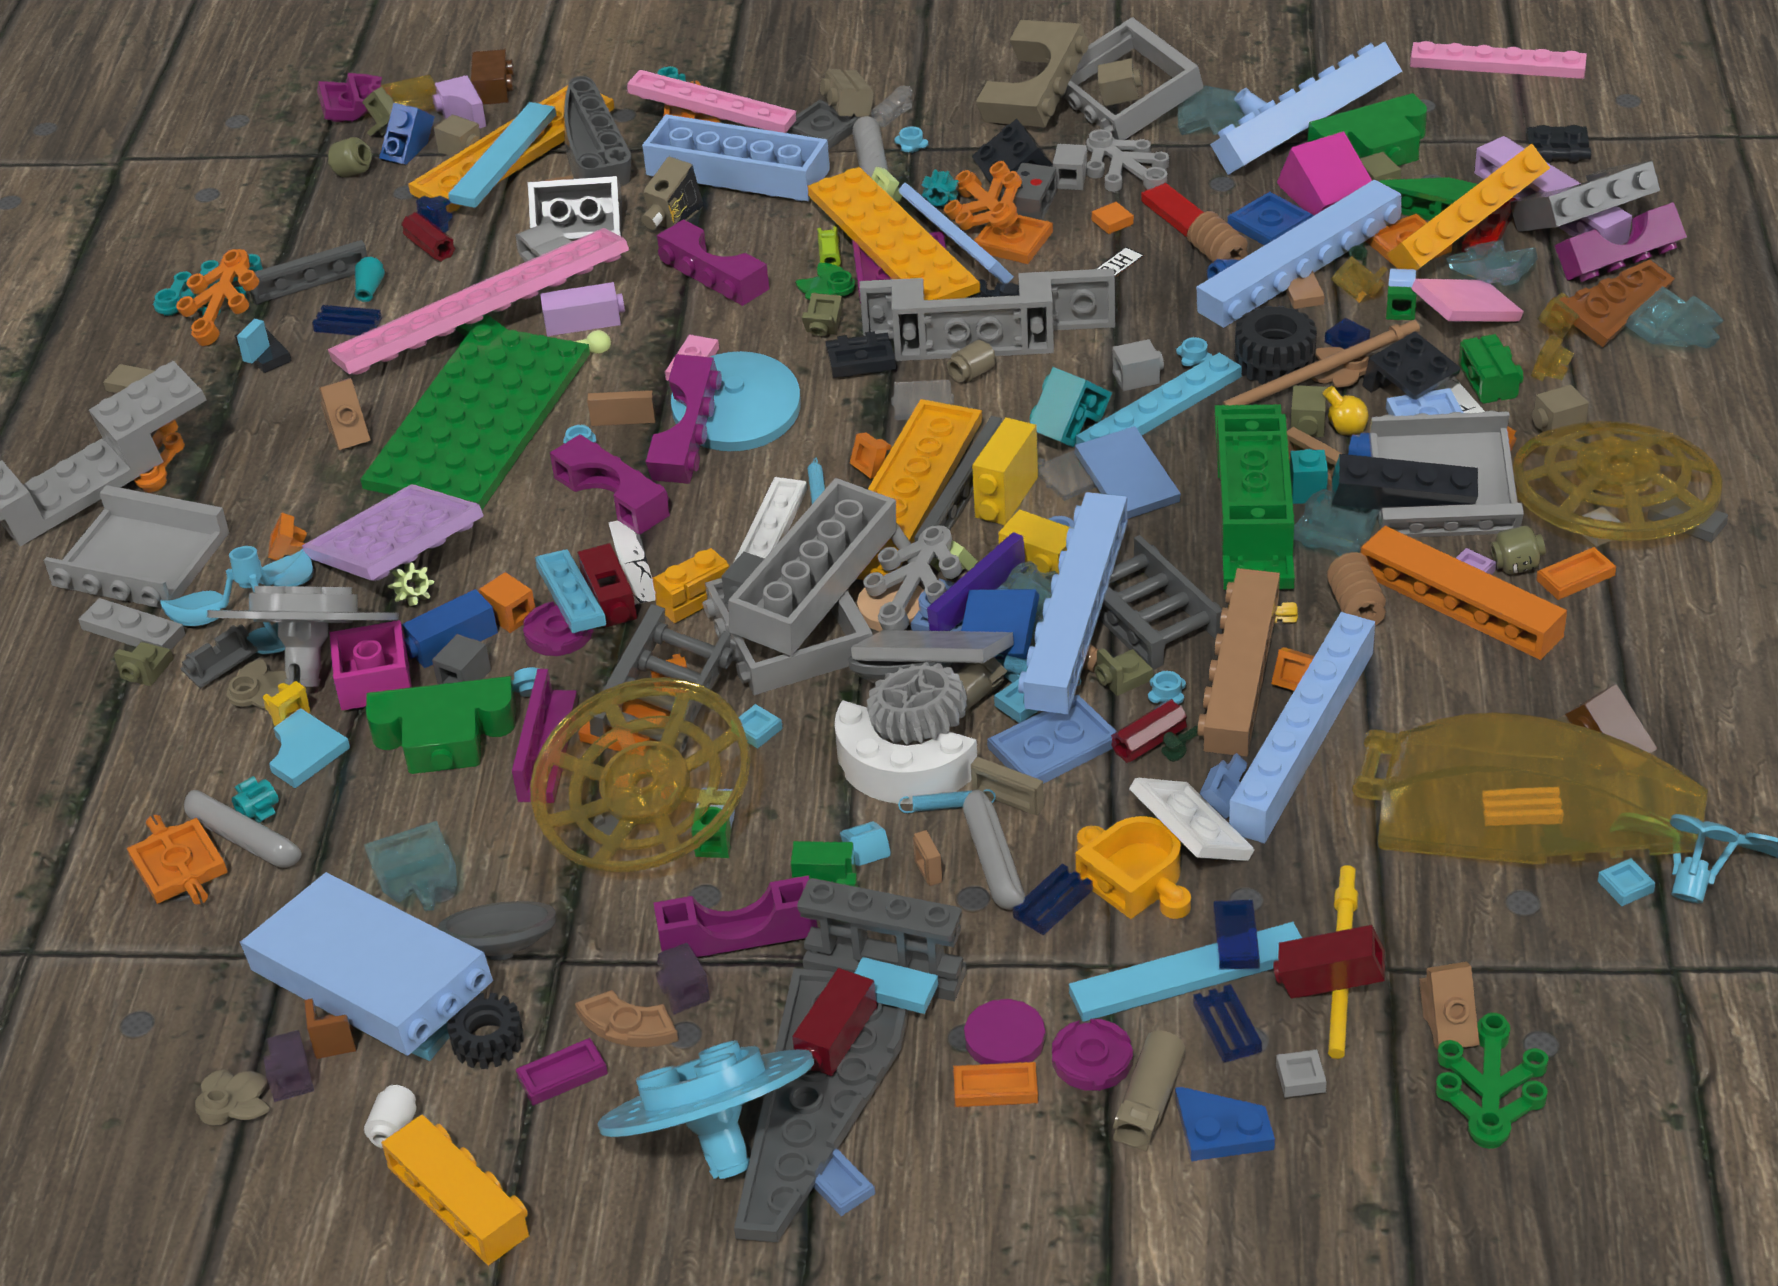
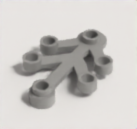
[1086,129,1169,191]
[863,525,962,630]

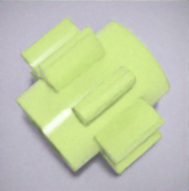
[388,562,434,606]

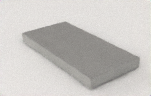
[851,630,1014,663]

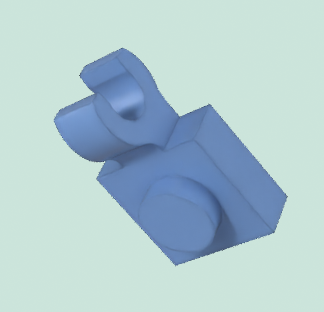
[1199,753,1247,819]

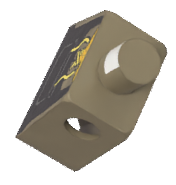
[641,156,704,230]

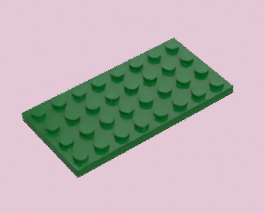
[360,324,590,510]

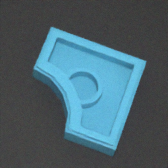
[269,708,350,788]

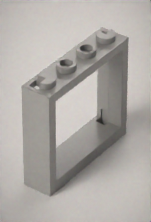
[1061,17,1204,140]
[702,578,873,695]

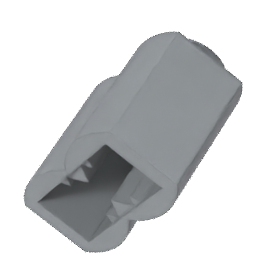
[516,222,571,262]

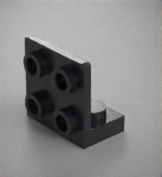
[972,118,1053,184]
[1362,331,1460,400]

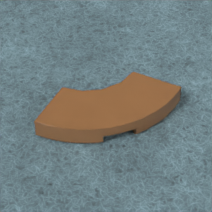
[575,990,678,1047]

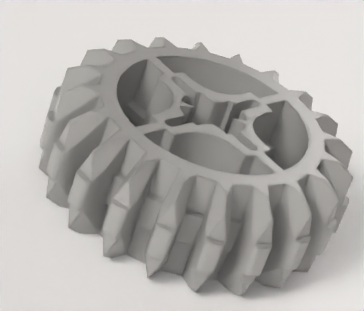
[867,662,967,745]

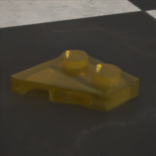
[380,74,436,112]

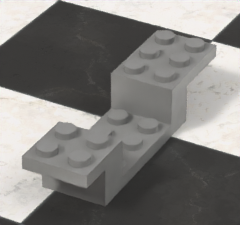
[860,268,1115,361]
[0,361,206,547]

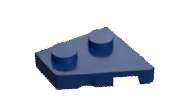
[1175,1087,1275,1161]

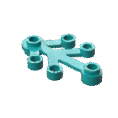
[153,254,263,316]

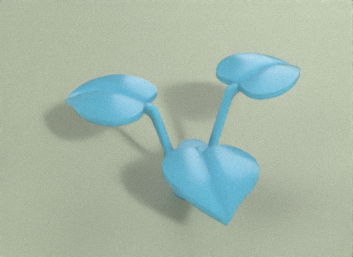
[160,546,313,654]
[1610,811,1778,903]

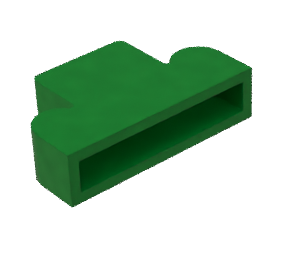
[1308,93,1427,166]
[366,676,516,774]

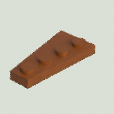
[1553,260,1675,347]

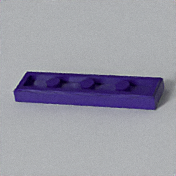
[927,532,1026,631]

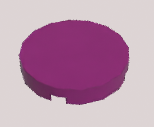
[523,602,593,656]
[964,999,1045,1064]
[1052,1019,1133,1091]

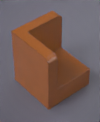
[305,998,356,1059]

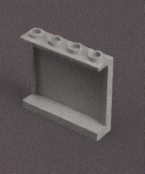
[1369,411,1524,537]
[44,485,229,608]

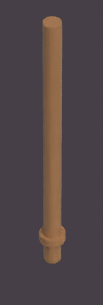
[1223,320,1420,405]

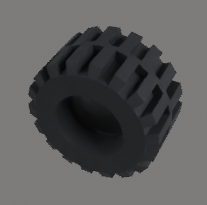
[1234,306,1317,384]

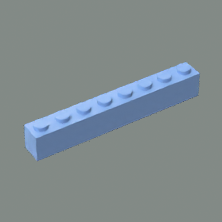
[1210,42,1402,175]
[1197,179,1401,328]
[1018,492,1128,714]
[1229,612,1375,844]

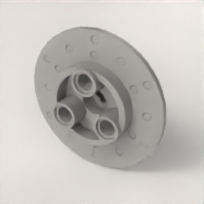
[207,586,399,687]

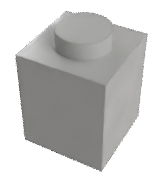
[1053,144,1087,190]
[1112,339,1164,391]

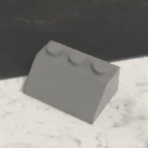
[528,176,622,240]

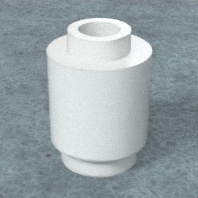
[364,1085,416,1148]

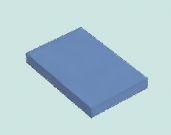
[1075,426,1181,519]
[987,694,1117,784]

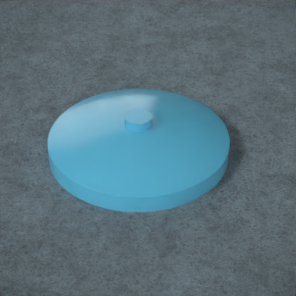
[671,351,801,451]

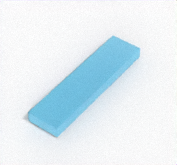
[535,549,606,633]

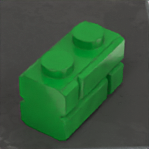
[1459,334,1524,404]

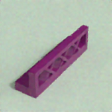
[512,669,578,803]

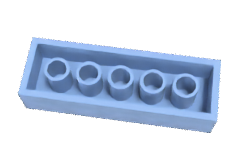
[642,114,830,201]

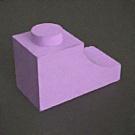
[432,75,486,128]

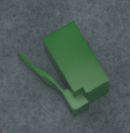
[791,841,858,887]

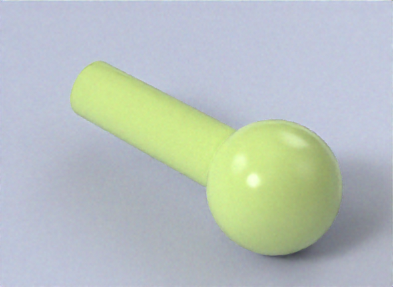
[574,330,611,353]

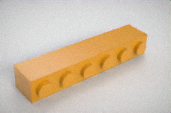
[1387,144,1550,271]

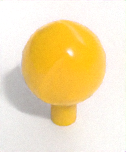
[1323,386,1368,436]

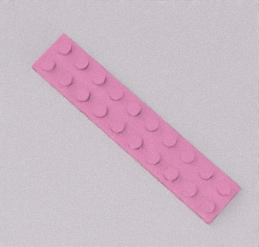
[327,228,629,375]

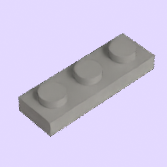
[78,598,186,649]

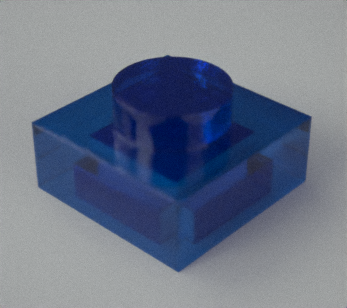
[1325,318,1370,349]

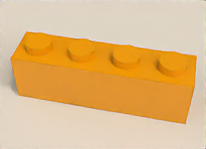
[381,1114,529,1266]

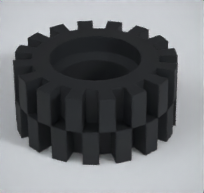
[447,992,524,1069]

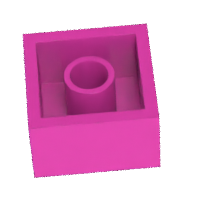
[330,620,411,711]

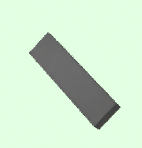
[250,240,368,305]

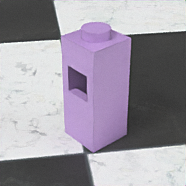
[540,282,625,336]

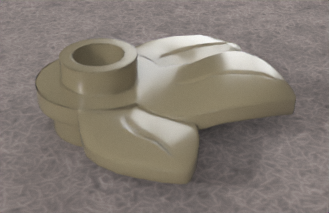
[227,659,286,709]
[195,1069,269,1125]

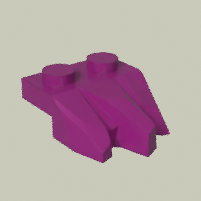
[317,73,394,122]

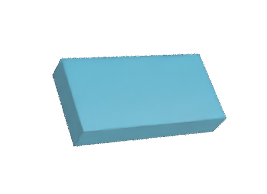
[855,957,938,1014]

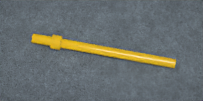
[1328,865,1358,1059]

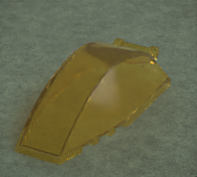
[1352,712,1708,864]

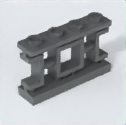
[797,878,966,1002]

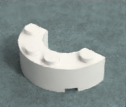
[835,700,977,804]

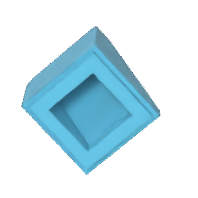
[840,821,891,866]

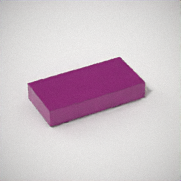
[515,1038,608,1106]

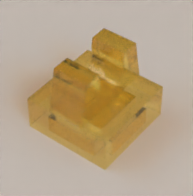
[1531,334,1574,381]

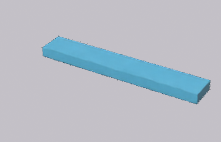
[448,102,556,208]
[1069,922,1302,1022]

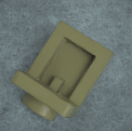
[362,86,394,137]
[801,293,844,336]

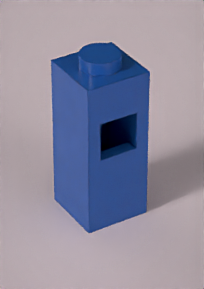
[402,589,498,668]

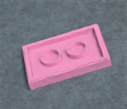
[1411,279,1524,322]

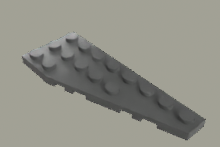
[734,968,909,1242]

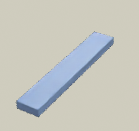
[899,182,1014,284]

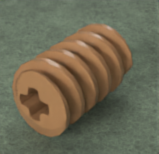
[1187,211,1248,263]
[1327,552,1386,625]

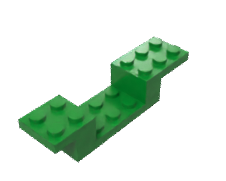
[1214,404,1295,590]

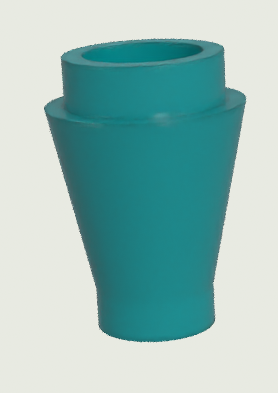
[354,257,385,302]

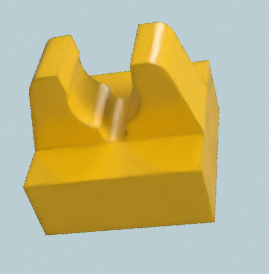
[263,681,310,726]

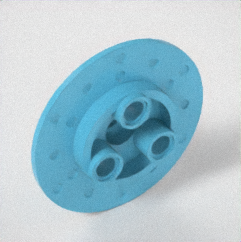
[598,1040,814,1179]

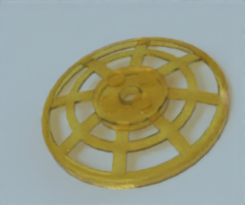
[1512,421,1723,541]
[530,677,751,872]

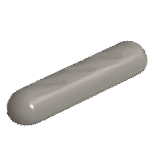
[852,116,889,177]
[184,790,302,868]
[963,790,1025,910]

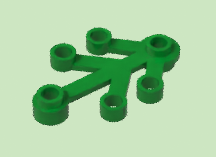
[1435,1012,1548,1149]

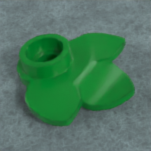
[795,263,855,300]

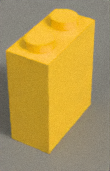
[972,417,1038,525]

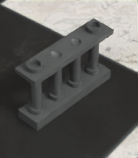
[1098,535,1222,670]
[589,604,734,764]

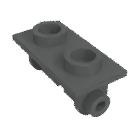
[180,624,258,688]

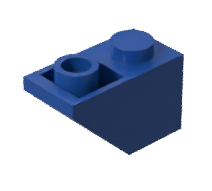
[379,103,435,165]

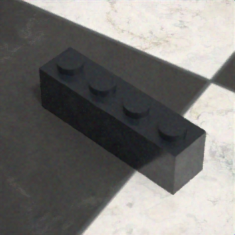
[1332,454,1478,510]

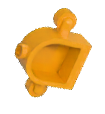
[1075,816,1191,919]

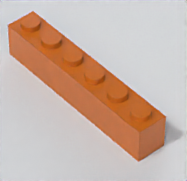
[1361,526,1567,660]

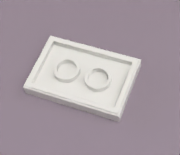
[1129,778,1254,861]

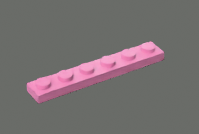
[1410,41,1587,79]
[627,70,796,133]

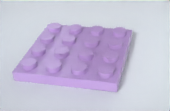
[302,484,483,581]

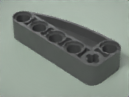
[564,76,631,186]

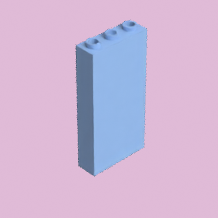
[240,872,493,1056]

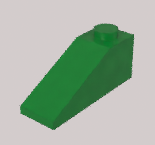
[1379,177,1477,221]

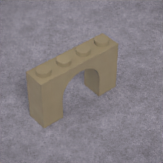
[976,20,1089,127]

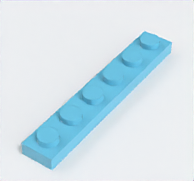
[1076,352,1242,445]

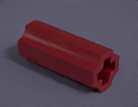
[401,212,456,262]
[1111,699,1187,763]

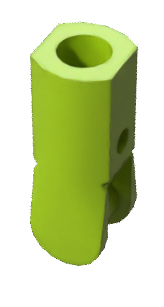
[818,226,841,266]

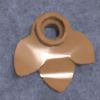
[1311,347,1369,387]

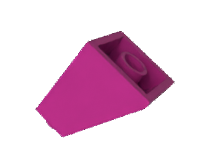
[1277,131,1372,216]

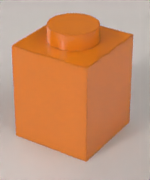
[479,572,535,633]

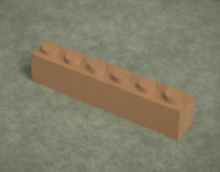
[1197,568,1280,757]

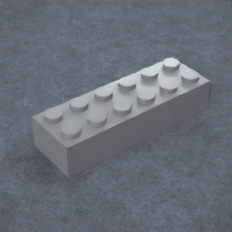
[728,478,896,656]

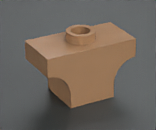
[319,378,371,450]
[1419,962,1479,1050]

